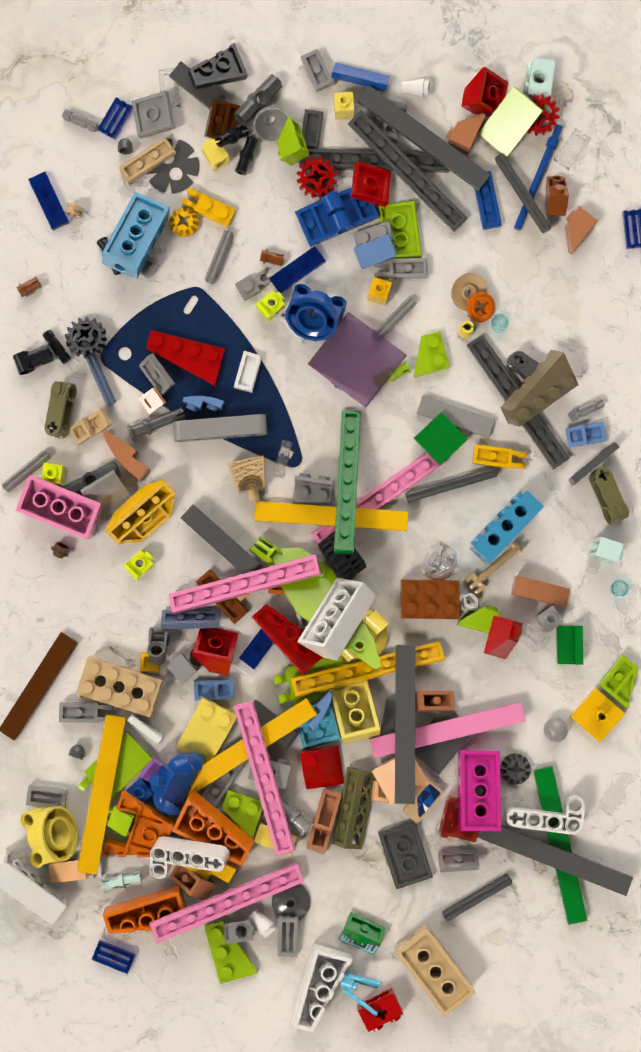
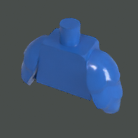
[150,752,205,816]

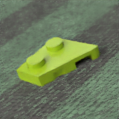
[413,331,450,378]
[598,655,638,709]
[222,789,263,838]

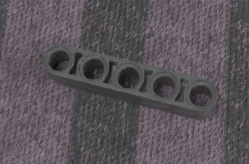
[180,504,262,574]

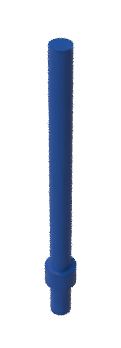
[514,124,563,231]

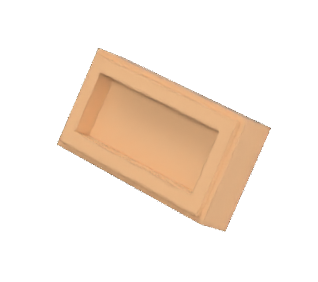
[48,859,89,883]

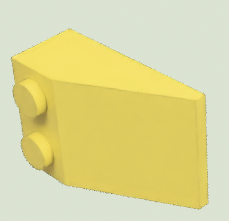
[332,680,380,745]
[175,696,237,763]

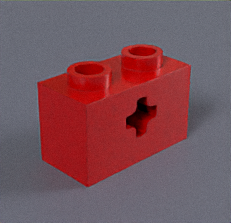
[357,987,403,1032]

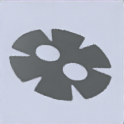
[146,139,199,193]

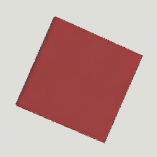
[350,161,391,207]

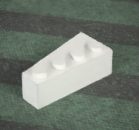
[0,849,67,925]
[291,943,353,1032]

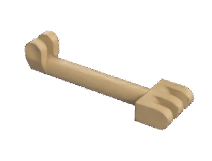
[463,542,523,596]

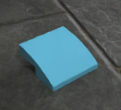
[297,703,341,750]

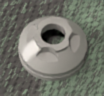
[254,106,287,141]

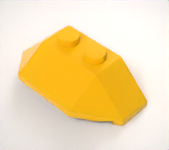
[105,479,176,545]

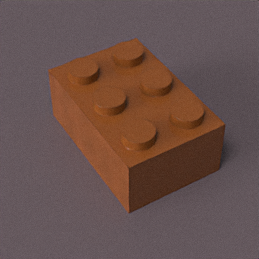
[400,580,460,619]

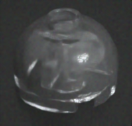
[422,541,458,580]

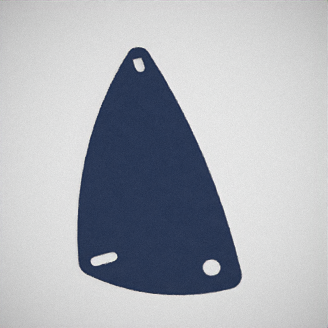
[101,287,302,468]

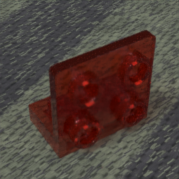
[438,795,483,842]

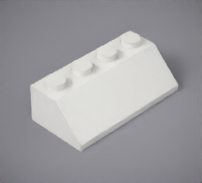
[298,578,376,661]

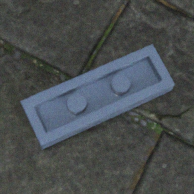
[161,609,220,629]

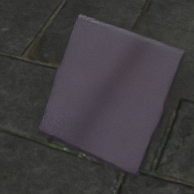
[308,312,407,408]

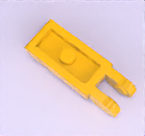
[181,188,236,228]
[472,444,527,470]

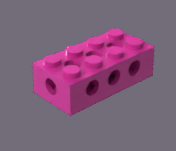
[458,750,501,832]

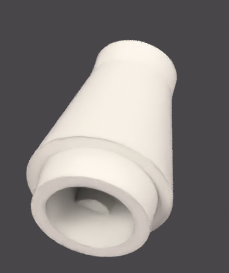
[402,78,430,98]
[248,909,276,939]

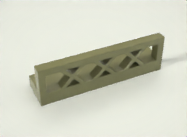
[332,767,375,849]

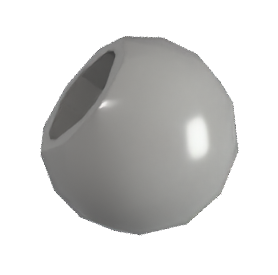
[543,718,568,742]

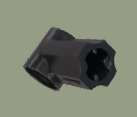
[13,345,54,375]

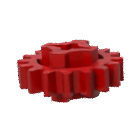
[528,93,560,136]
[297,157,337,199]

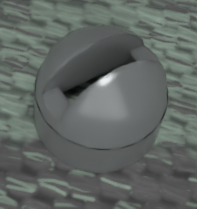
[118,138,133,155]
[68,745,85,760]

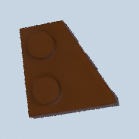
[204,98,240,141]

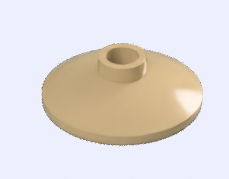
[451,273,487,311]

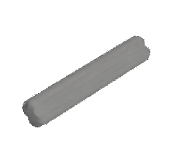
[204,230,233,284]
[372,296,416,342]
[2,450,51,492]

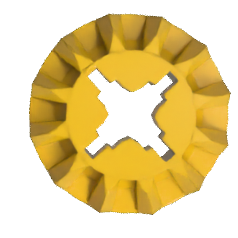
[169,207,199,237]

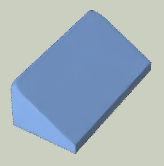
[354,234,396,269]

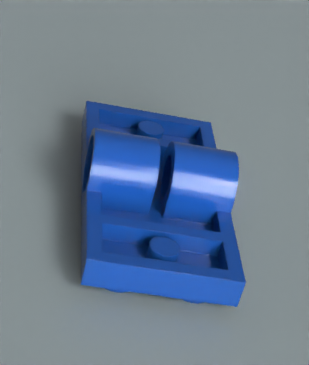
[295,187,379,247]

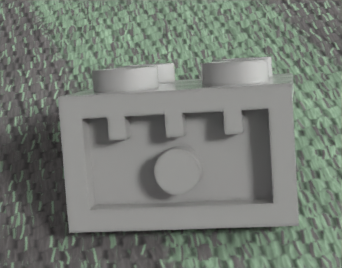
[292,473,334,506]

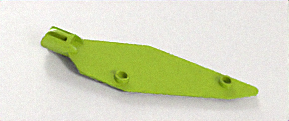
[249,536,381,669]

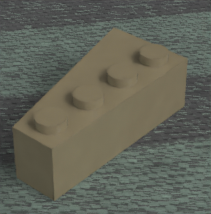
[500,350,579,427]

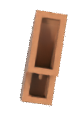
[103,429,150,482]
[511,576,570,608]
[306,789,342,854]

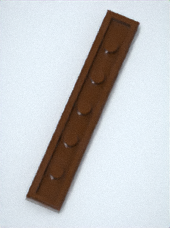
[0,632,78,741]

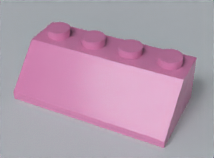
[15,475,102,539]

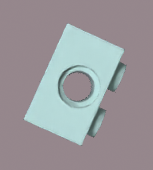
[523,58,556,104]
[588,537,625,564]

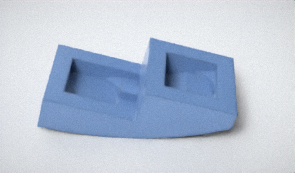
[565,422,607,448]
[194,680,234,701]
[307,689,334,730]

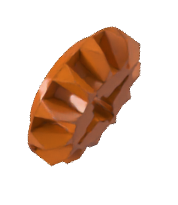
[465,292,495,323]

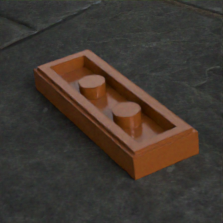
[196,569,249,624]

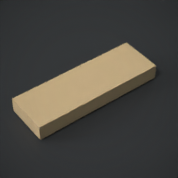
[119,137,176,185]

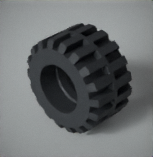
[318,531,367,580]

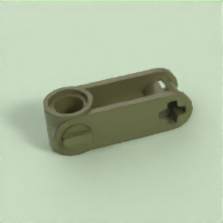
[45,381,77,439]
[589,467,629,524]

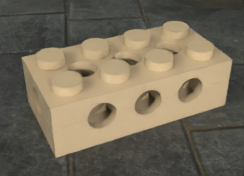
[76,656,165,718]
[395,923,476,1017]

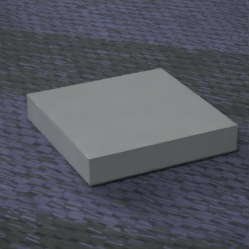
[132,91,175,139]
[81,470,132,520]

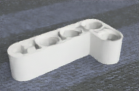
[504,795,585,835]
[150,836,230,879]

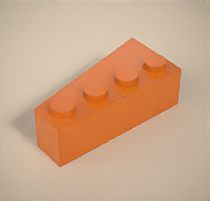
[172,790,254,866]
[103,885,187,934]

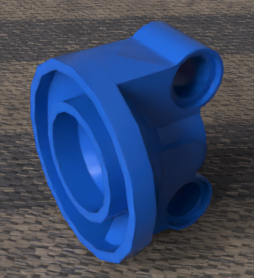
[286,284,347,341]

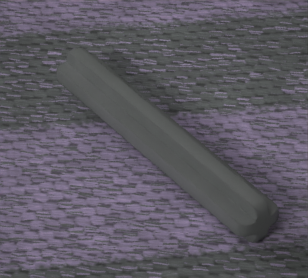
[442,874,513,921]

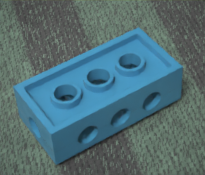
[102,192,170,279]
[469,491,544,564]

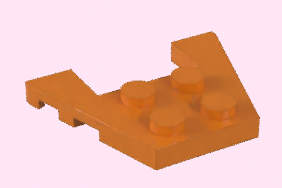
[101,790,174,858]

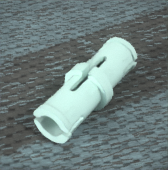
[101,871,142,893]

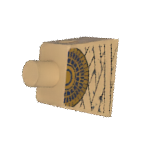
[228,456,265,503]

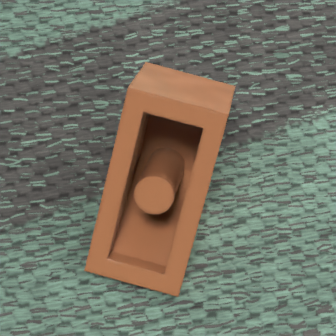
[447,113,486,155]
[565,207,598,255]
[415,691,455,713]
[170,865,216,900]

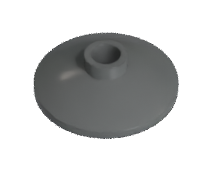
[272,884,310,920]

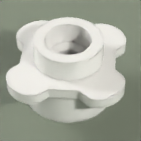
[460,593,478,612]

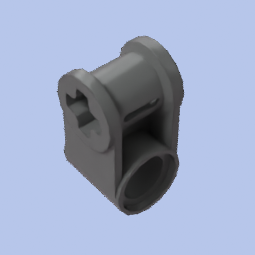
[507,351,539,380]
[148,627,170,666]

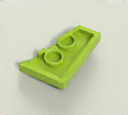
[204,920,258,984]

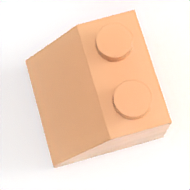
[371,756,429,805]

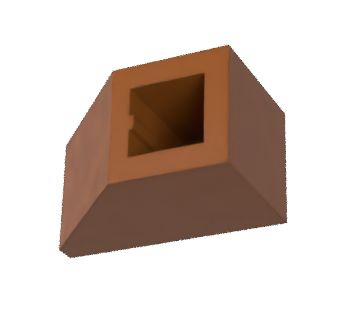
[545,175,569,216]

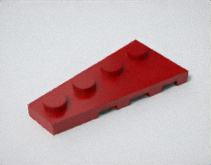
[146,330,225,386]
[251,604,323,675]

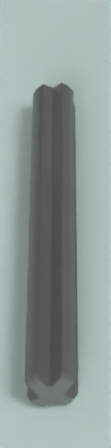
[495,153,551,233]
[405,467,498,503]

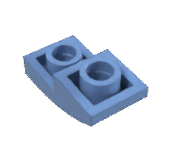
[183,396,225,412]

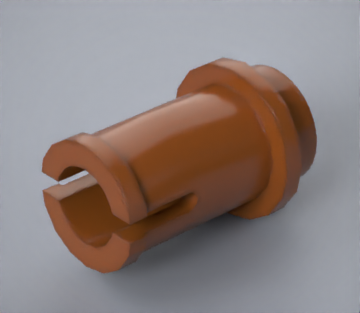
[260,249,284,267]
[16,276,42,297]

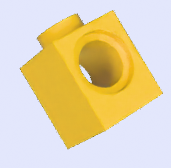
[367,277,392,305]

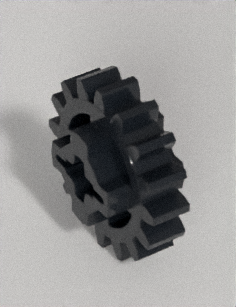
[65,317,107,358]

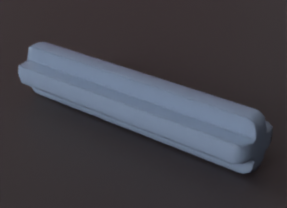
[86,353,116,406]

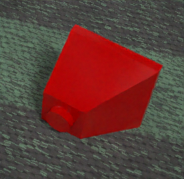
[461,67,508,117]
[484,616,523,659]
[192,628,238,676]
[300,745,344,790]

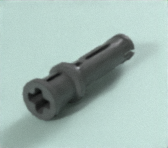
[127,407,186,441]

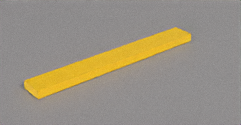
[254,501,408,532]
[291,641,445,698]
[186,698,318,797]
[77,714,126,874]

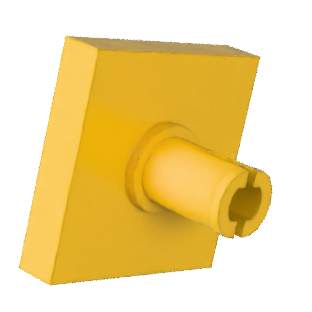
[570,688,625,743]

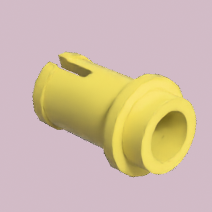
[458,321,474,338]

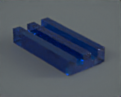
[98,97,133,140]
[622,209,641,249]
[91,940,136,974]

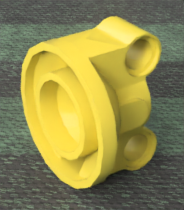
[341,609,389,662]
[20,806,79,868]

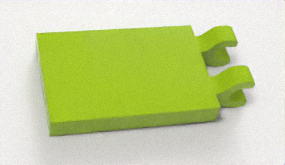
[273,655,344,705]
[77,731,153,799]

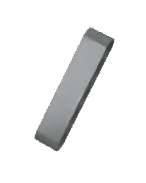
[173,414,268,442]

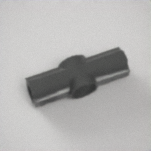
[234,74,282,126]
[62,461,122,496]

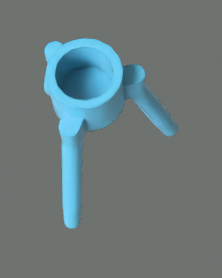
[340,972,383,1016]

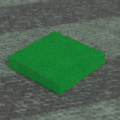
[414,412,468,466]

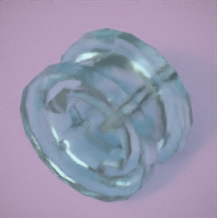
[491,314,508,333]
[610,580,629,597]

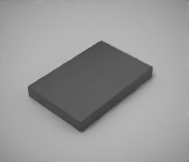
[415,711,471,774]
[378,821,433,889]

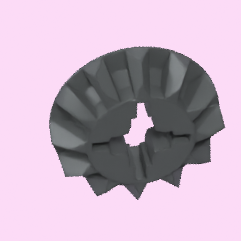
[500,753,531,785]

